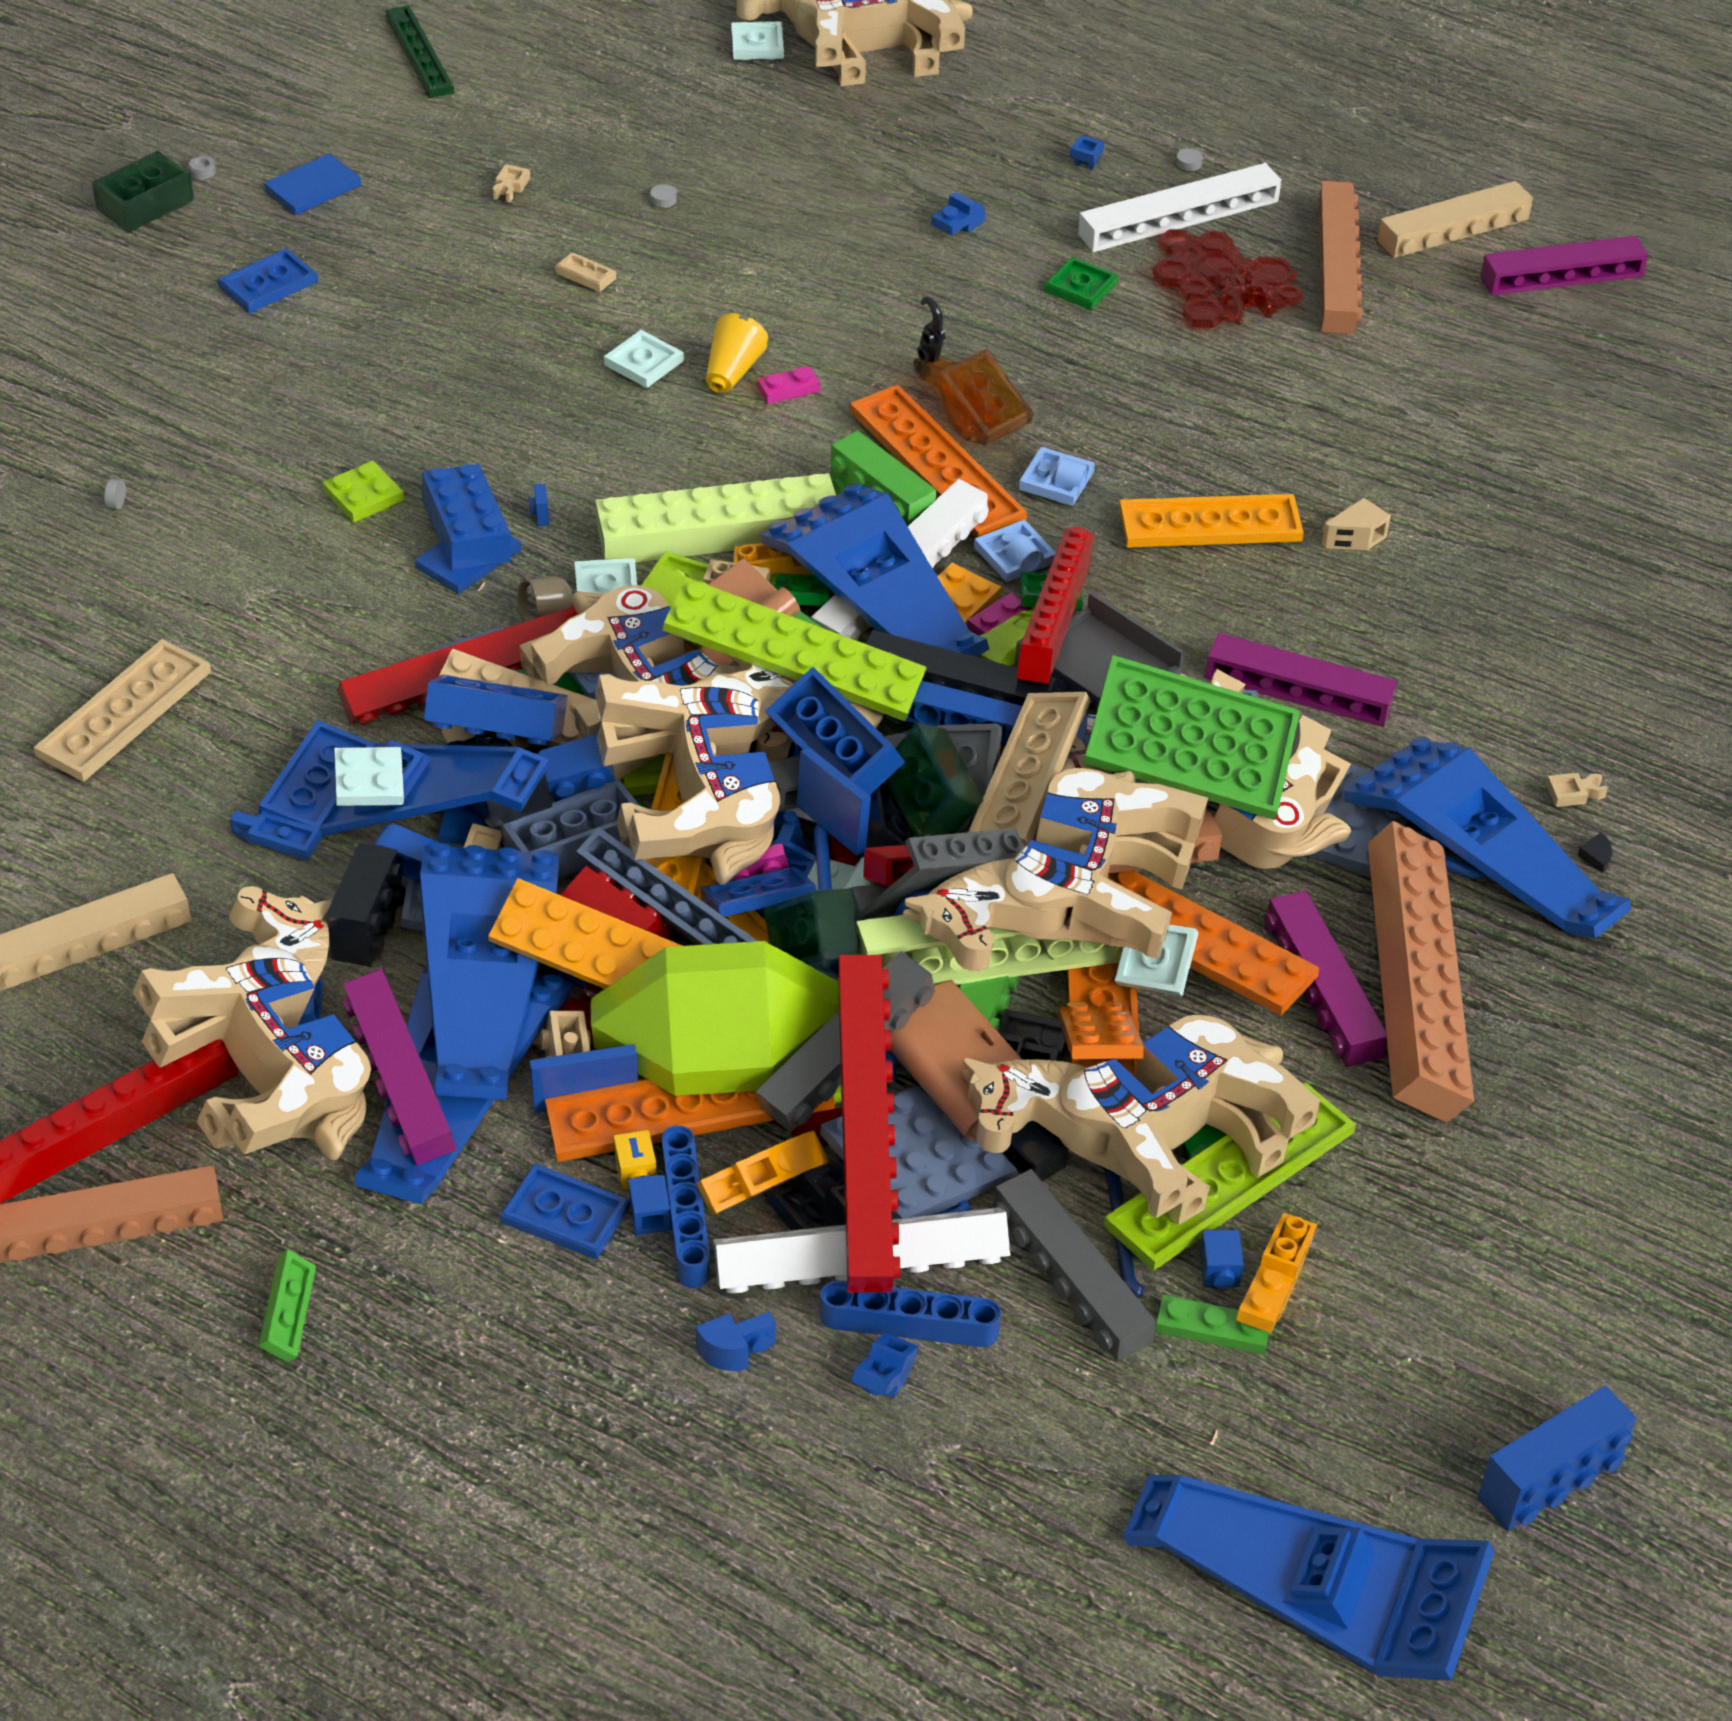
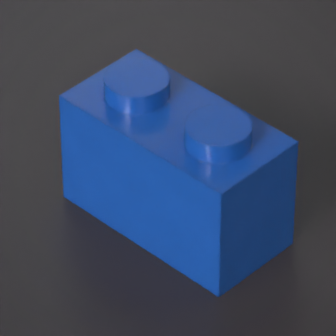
[539,733,616,799]

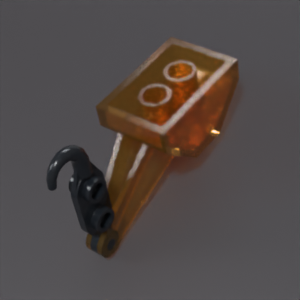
[913,297,1034,446]

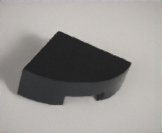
[1578,832,1612,873]

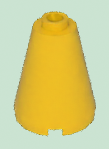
[705,313,769,393]

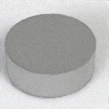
[1176,148,1203,172]
[188,156,216,180]
[650,184,677,208]
[104,478,126,509]

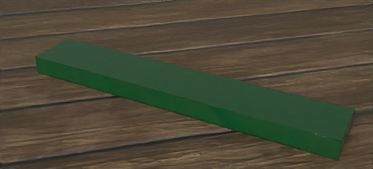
[385,5,454,98]

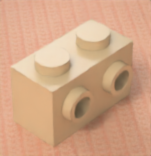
[539,1011,591,1058]

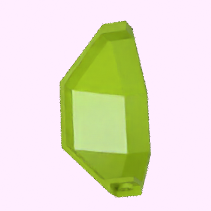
[591,941,839,1096]

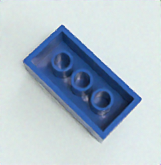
[422,464,511,570]
[765,667,905,795]
[424,674,568,745]
[1477,1385,1637,1531]

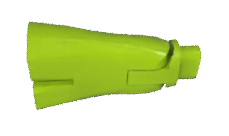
[976,608,1035,667]

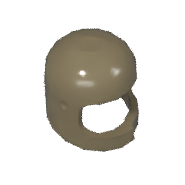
[517,576,572,622]

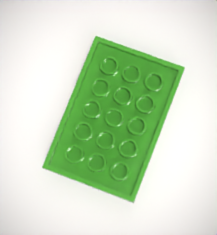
[1083,655,1300,820]

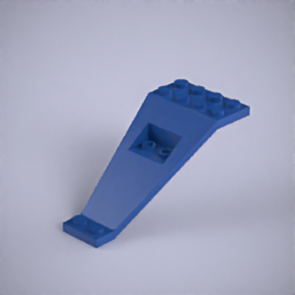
[759,483,990,657]
[258,720,549,836]
[1343,738,1631,938]
[420,843,559,1100]
[355,968,574,1204]
[1123,1475,1495,1681]

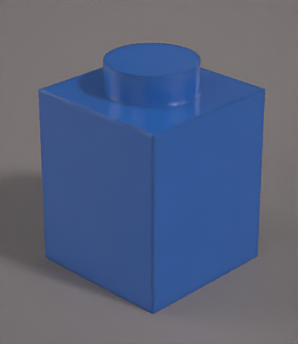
[629,1175,671,1235]
[1200,1230,1244,1289]

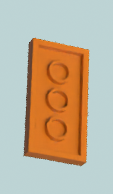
[1058,1001,1143,1059]

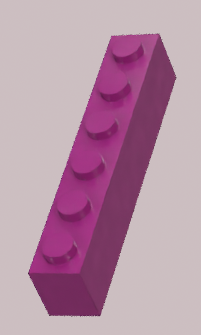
[1480,236,1648,296]
[1205,632,1397,727]
[1264,890,1387,1067]
[341,969,457,1166]

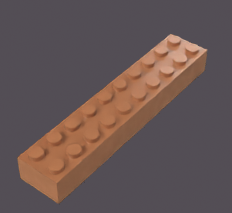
[1368,821,1474,1123]

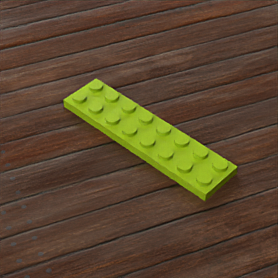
[662,577,927,721]
[1103,1082,1356,1271]

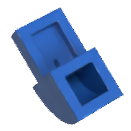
[931,193,985,236]
[696,1311,776,1371]
[851,1332,919,1397]

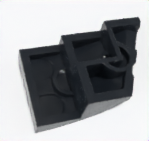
[998,1009,1067,1061]
[766,1154,845,1231]

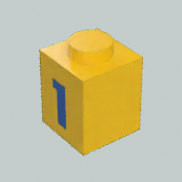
[613,1130,657,1190]

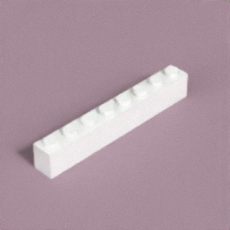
[1078,163,1281,252]
[811,479,989,641]
[713,1207,1010,1293]

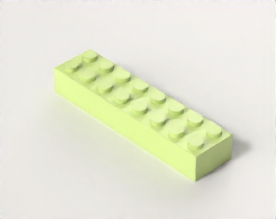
[595,473,836,562]
[852,915,1123,985]

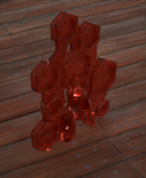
[1152,229,1303,329]

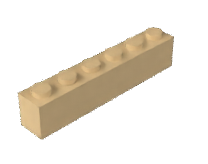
[1377,181,1533,258]
[0,873,192,991]

